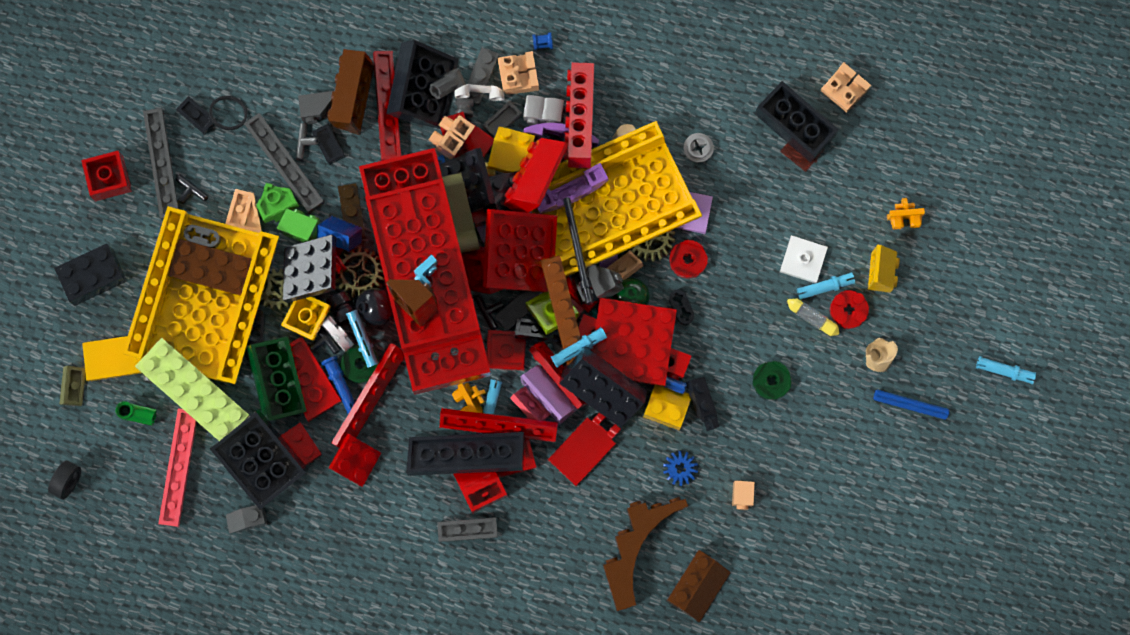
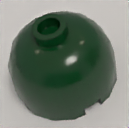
[612,278,650,305]

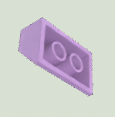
[521,364,577,425]

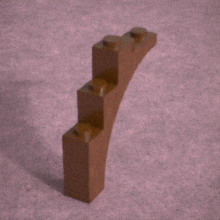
[603,497,688,611]

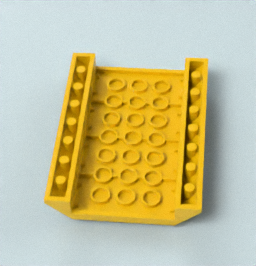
[532,121,702,277]
[122,206,279,384]

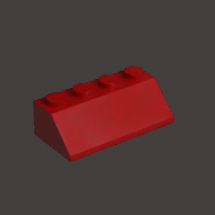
[504,138,569,213]

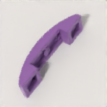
[524,123,599,148]
[537,163,609,214]

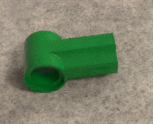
[115,401,157,426]

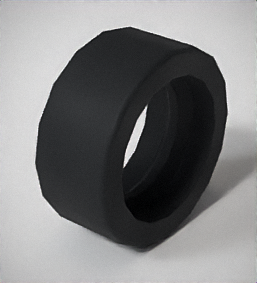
[48,460,81,500]

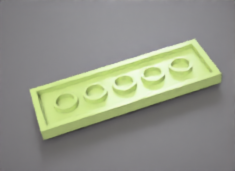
[135,338,249,441]

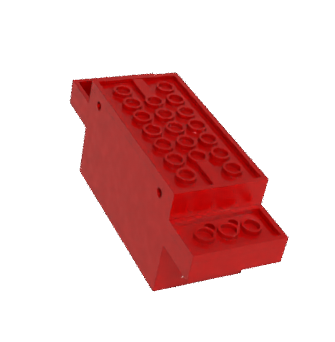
[359,148,491,395]

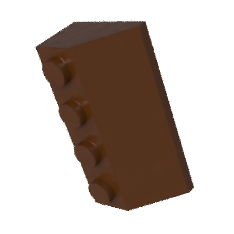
[328,49,374,135]
[386,279,438,327]

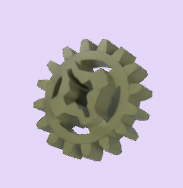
[260,269,289,310]

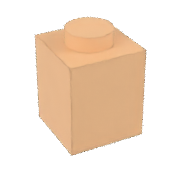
[732,481,754,510]

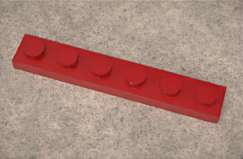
[373,51,401,161]
[331,343,404,448]
[439,408,558,442]

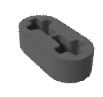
[184,225,221,248]

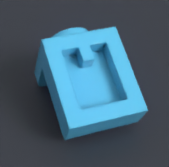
[414,255,438,287]

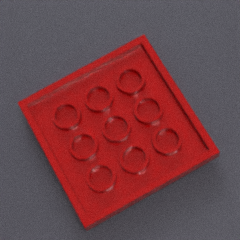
[483,209,557,292]
[592,298,677,387]

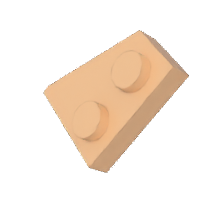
[225,189,262,233]

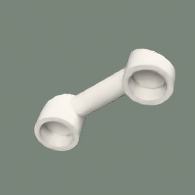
[454,84,505,101]

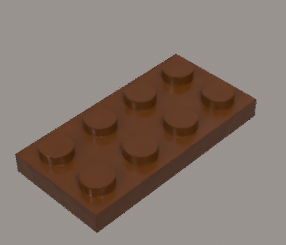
[168,239,252,296]

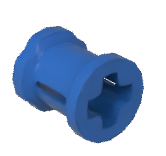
[532,32,553,51]

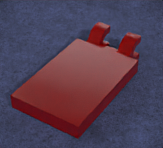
[548,413,621,486]

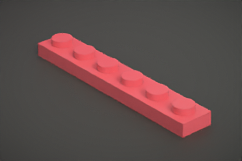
[158,408,197,527]

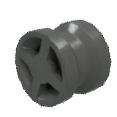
[455,98,474,118]

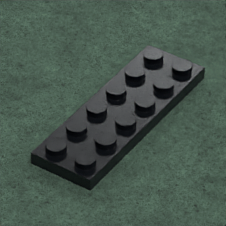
[406,432,525,476]

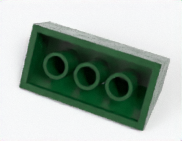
[246,336,307,421]

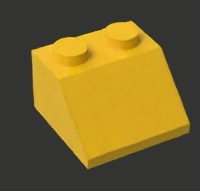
[487,126,535,173]
[868,245,899,292]
[281,297,331,341]
[643,385,691,430]

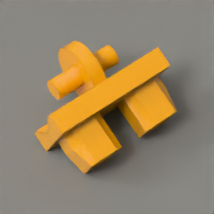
[887,198,925,230]
[452,383,486,413]

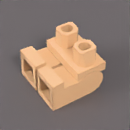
[498,51,539,95]
[821,62,871,113]
[429,115,475,159]

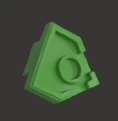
[256,183,299,223]

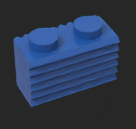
[317,216,362,252]

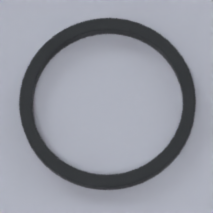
[209,96,247,130]

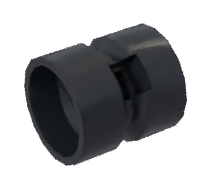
[326,291,356,326]

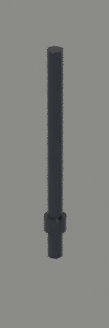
[563,197,594,305]

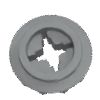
[683,133,714,163]

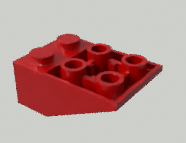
[454,472,508,514]

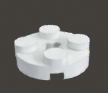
[322,315,354,352]

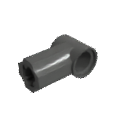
[429,68,466,99]

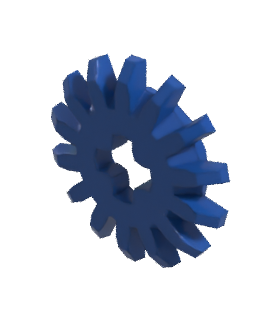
[663,451,698,486]

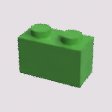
[276,208,320,243]

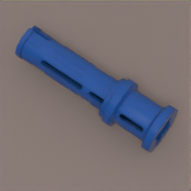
[321,356,355,414]

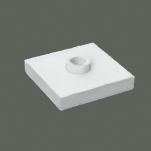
[780,235,828,283]

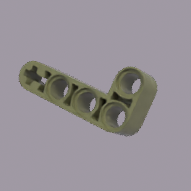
[442,173,480,254]

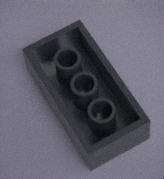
[755,81,839,163]
[559,347,647,428]

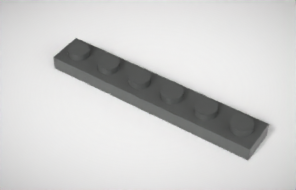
[143,108,179,220]
[244,113,324,213]

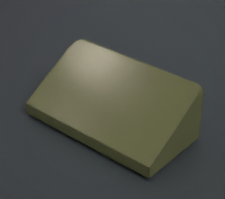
[59,366,86,406]

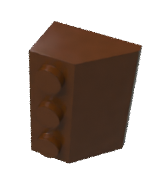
[666,550,731,622]

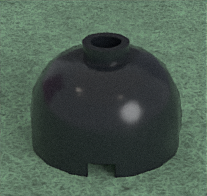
[355,288,393,326]

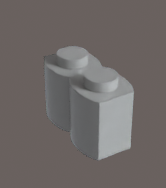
[523,95,564,125]

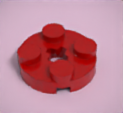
[669,240,708,279]
[830,290,869,329]

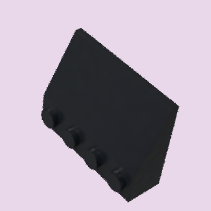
[386,40,459,129]
[210,409,308,509]

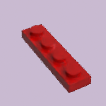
[529,341,587,409]

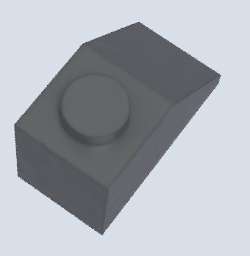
[298,91,333,124]
[586,265,624,299]
[226,505,268,534]

